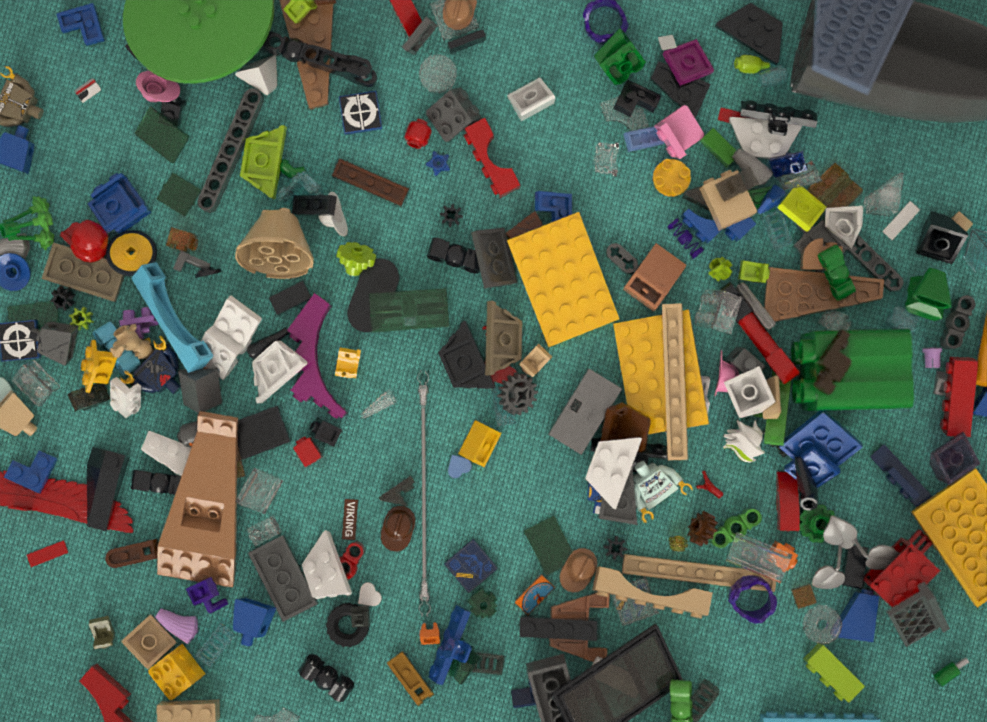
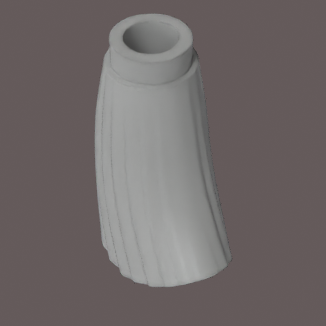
[732,148,773,187]
[0,233,30,259]

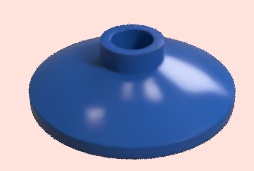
[0,253,31,291]

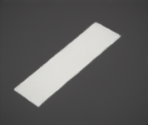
[882,201,920,240]

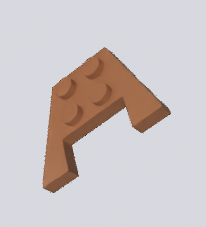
[549,592,610,662]

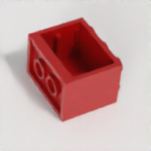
[863,537,940,608]

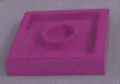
[662,39,714,86]

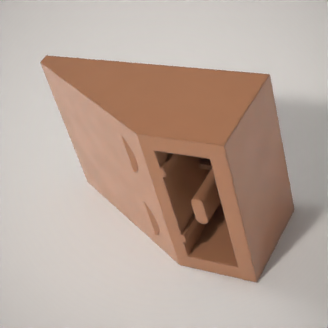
[623,243,687,311]

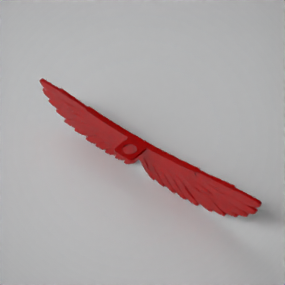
[0,470,134,533]

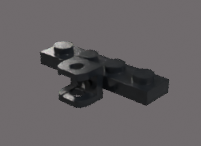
[740,100,818,136]

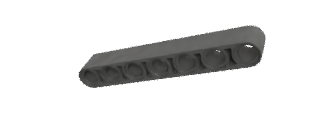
[197,88,264,213]

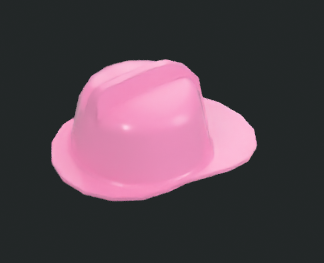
[136,71,180,102]
[714,350,739,396]

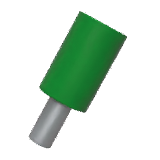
[933,657,969,687]

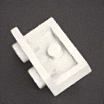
[110,377,141,418]

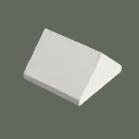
[507,78,555,121]

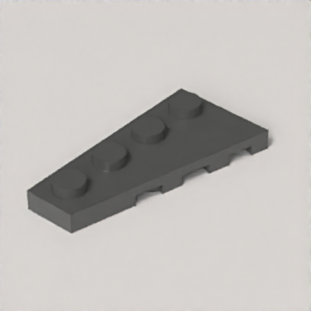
[599,465,637,525]

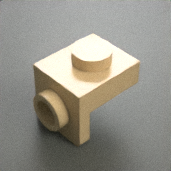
[519,344,552,377]

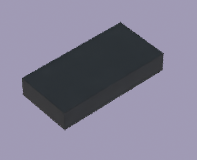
[448,30,486,54]
[269,281,311,315]

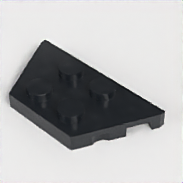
[715,3,783,65]
[438,321,496,389]

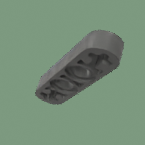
[843,235,903,292]

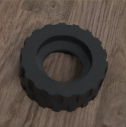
[326,603,370,647]

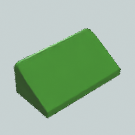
[700,128,736,168]

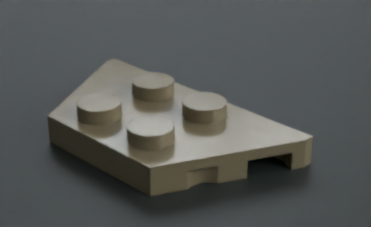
[485,301,522,375]

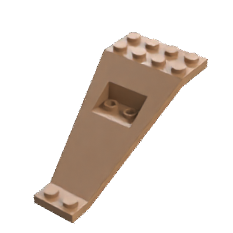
[157,411,238,588]

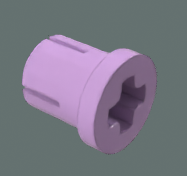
[922,347,942,368]

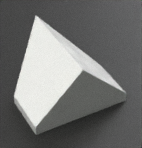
[236,55,277,95]
[825,206,863,249]

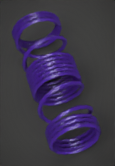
[667,218,704,259]

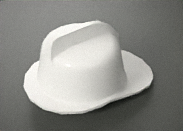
[318,192,348,236]

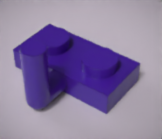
[186,577,228,613]

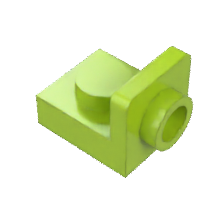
[283,0,318,24]

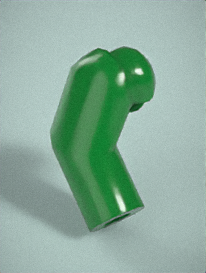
[280,159,306,178]

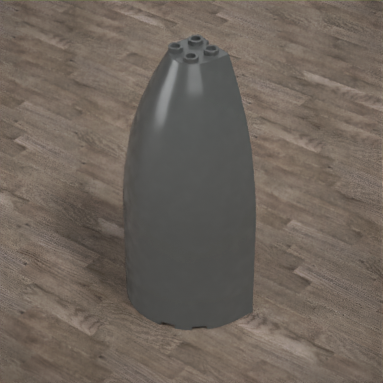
[790,0,987,123]

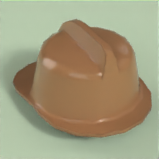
[443,0,477,30]
[560,548,597,592]

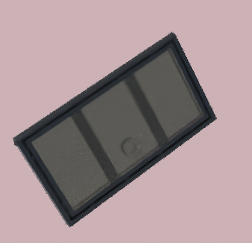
[551,624,683,722]

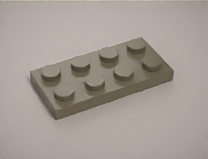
[41,242,125,302]

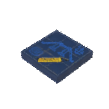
[444,539,498,593]

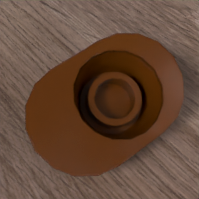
[381,506,416,552]

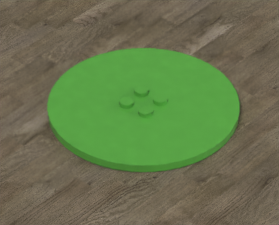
[123,0,274,83]

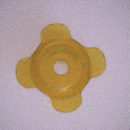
[668,536,688,552]

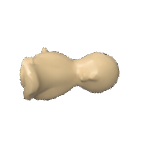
[110,324,155,359]

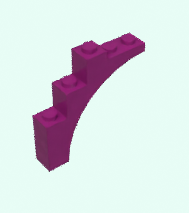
[287,293,348,419]

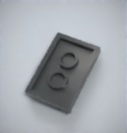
[471,228,517,289]

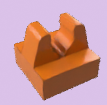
[420,623,440,645]

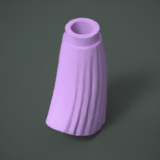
[155,608,198,644]

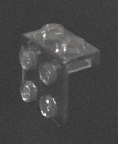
[695,290,743,334]

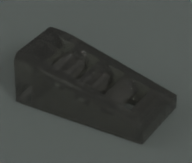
[462,651,504,675]
[691,678,720,722]

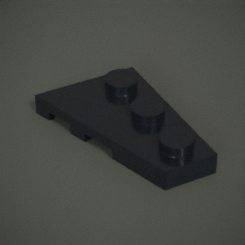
[650,61,711,118]

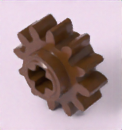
[687,511,718,546]

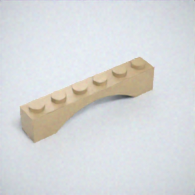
[592,567,713,619]

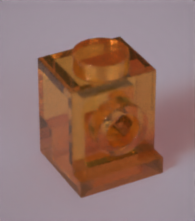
[166,227,198,252]

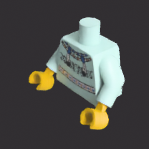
[633,461,692,523]

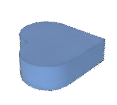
[448,455,472,478]

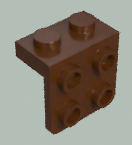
[601,402,651,452]

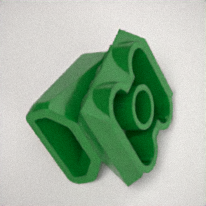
[594,28,646,85]
[904,268,952,321]

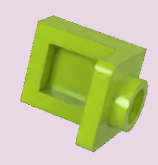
[738,260,770,283]

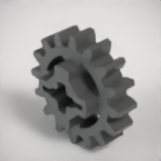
[497,373,538,415]

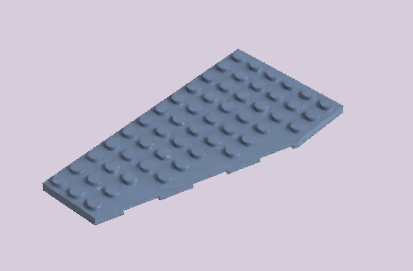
[811,0,914,95]

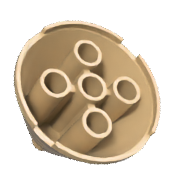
[235,208,314,279]

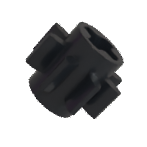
[440,204,463,228]
[51,285,76,311]
[603,535,627,560]

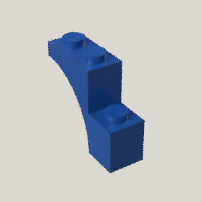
[681,209,756,243]

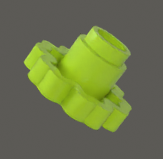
[336,242,376,276]

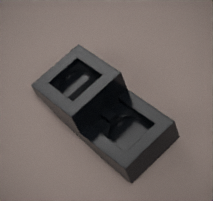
[842,545,868,589]

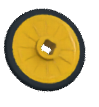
[106,230,157,276]

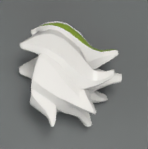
[723,420,765,463]

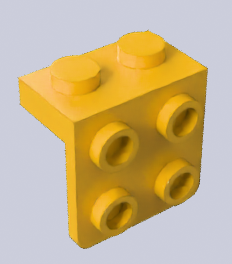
[148,644,205,700]

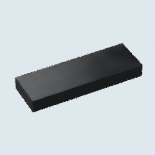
[291,195,337,216]

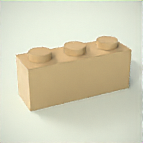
[157,699,220,722]

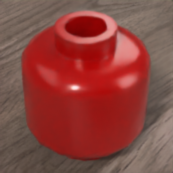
[404,119,432,149]

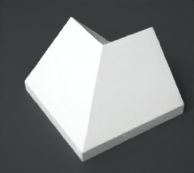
[724,366,776,418]

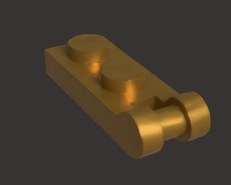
[387,651,434,706]

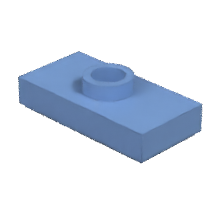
[623,126,664,152]

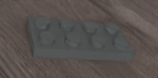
[248,535,318,622]

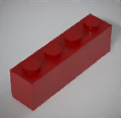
[940,357,978,437]

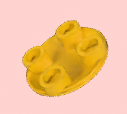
[653,159,691,197]

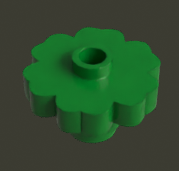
[800,504,836,543]

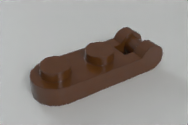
[105,539,158,568]

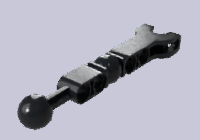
[259,31,377,87]

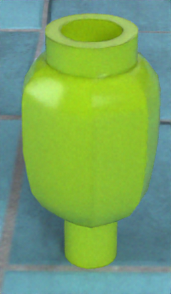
[734,54,770,73]

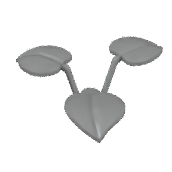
[812,515,900,589]

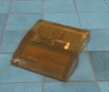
[808,163,863,208]

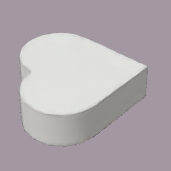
[358,582,382,606]

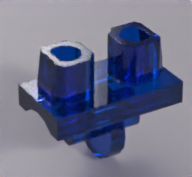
[769,151,808,178]

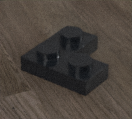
[613,79,662,117]

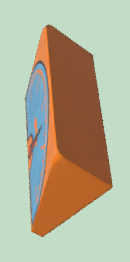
[514,574,555,615]

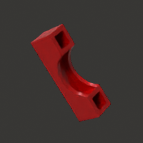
[463,118,520,198]

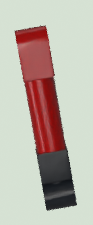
[715,282,800,385]

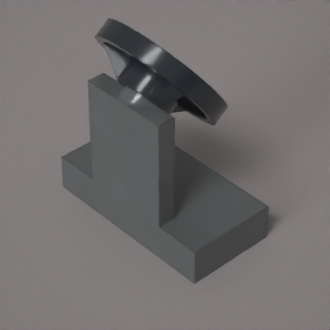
[173,251,222,278]

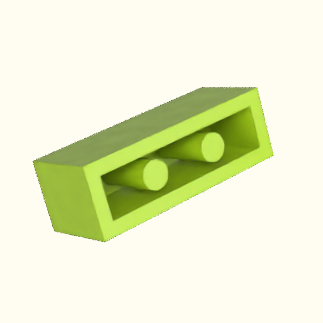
[803,642,865,703]

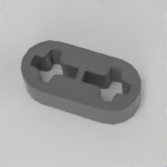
[606,243,638,274]

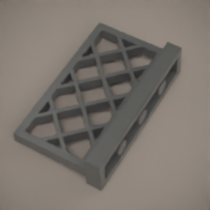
[886,582,950,647]

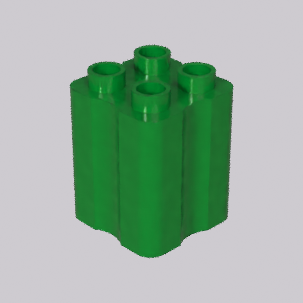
[791,329,914,411]

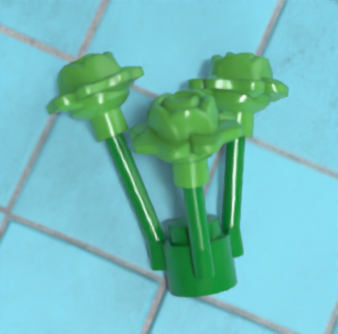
[0,196,54,250]

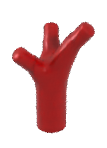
[696,471,724,499]

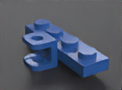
[429,605,472,685]

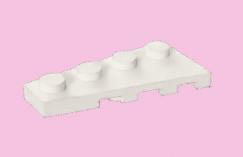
[141,431,192,476]

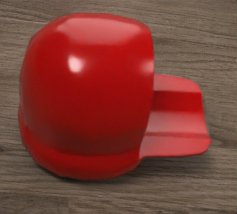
[60,220,109,263]

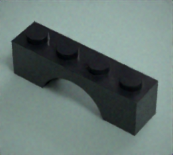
[520,615,600,641]

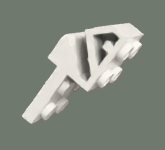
[201,296,262,380]

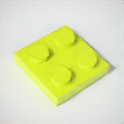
[777,183,827,232]

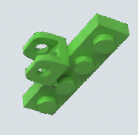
[752,371,792,446]

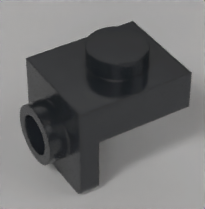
[159,96,186,128]

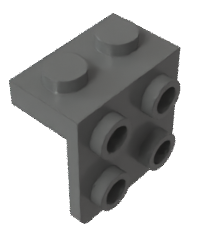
[426,87,482,142]

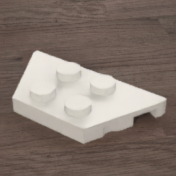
[729,117,802,160]
[252,341,308,403]
[585,438,642,509]
[302,530,352,599]

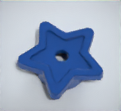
[426,151,450,176]

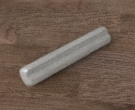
[736,282,776,330]

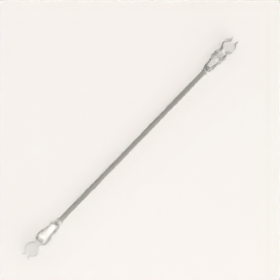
[417,370,431,617]

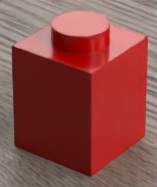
[293,436,323,467]

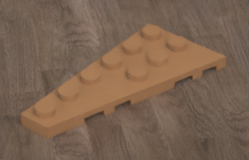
[279,0,334,110]
[764,267,884,322]

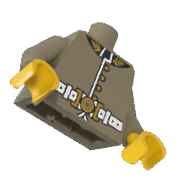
[0,66,44,127]

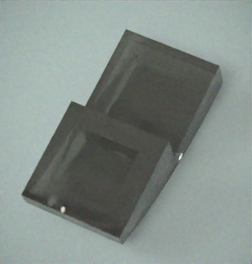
[715,167,759,202]

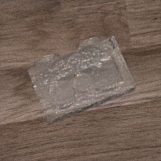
[11,360,60,407]

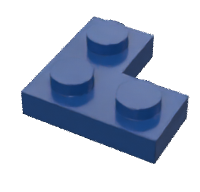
[56,3,105,46]
[535,191,572,222]
[4,451,58,494]

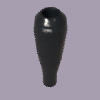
[247,327,290,359]

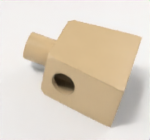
[0,390,37,436]

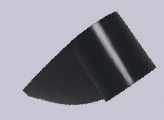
[795,456,818,511]

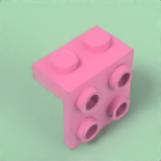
[654,105,704,159]

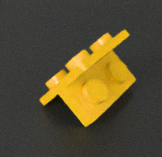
[81,340,117,393]

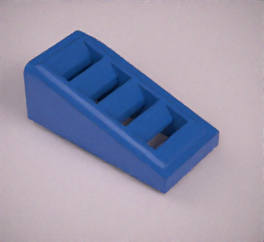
[757,184,786,214]

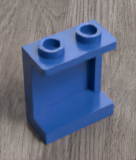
[90,173,152,234]

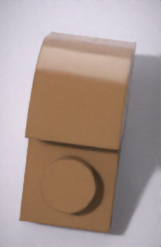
[800,238,843,270]

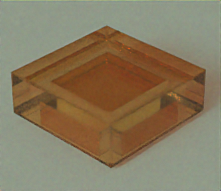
[791,584,817,609]

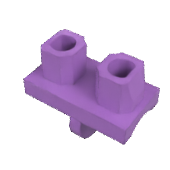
[119,307,159,339]

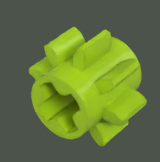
[708,257,732,281]
[69,307,94,331]

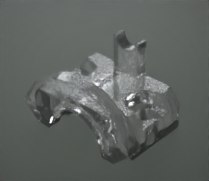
[593,142,619,177]

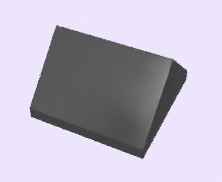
[179,368,222,413]

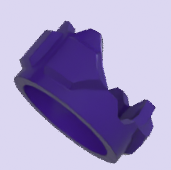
[583,0,629,45]
[728,575,777,624]

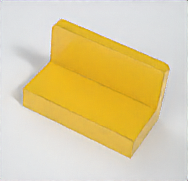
[458,420,502,467]

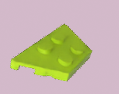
[240,125,287,199]

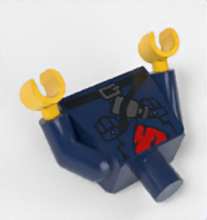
[120,336,181,395]

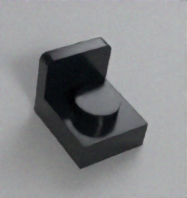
[309,417,342,447]

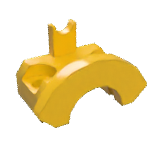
[335,347,361,379]

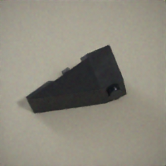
[87,447,130,532]

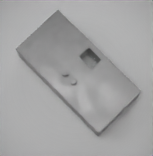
[548,369,622,455]

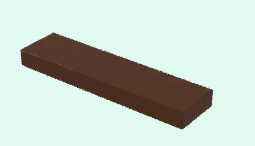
[332,158,409,207]

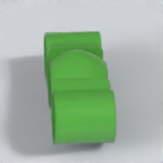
[709,508,761,548]
[670,680,693,722]

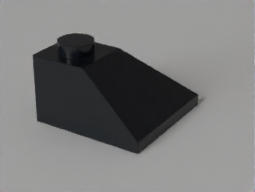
[916,211,968,264]

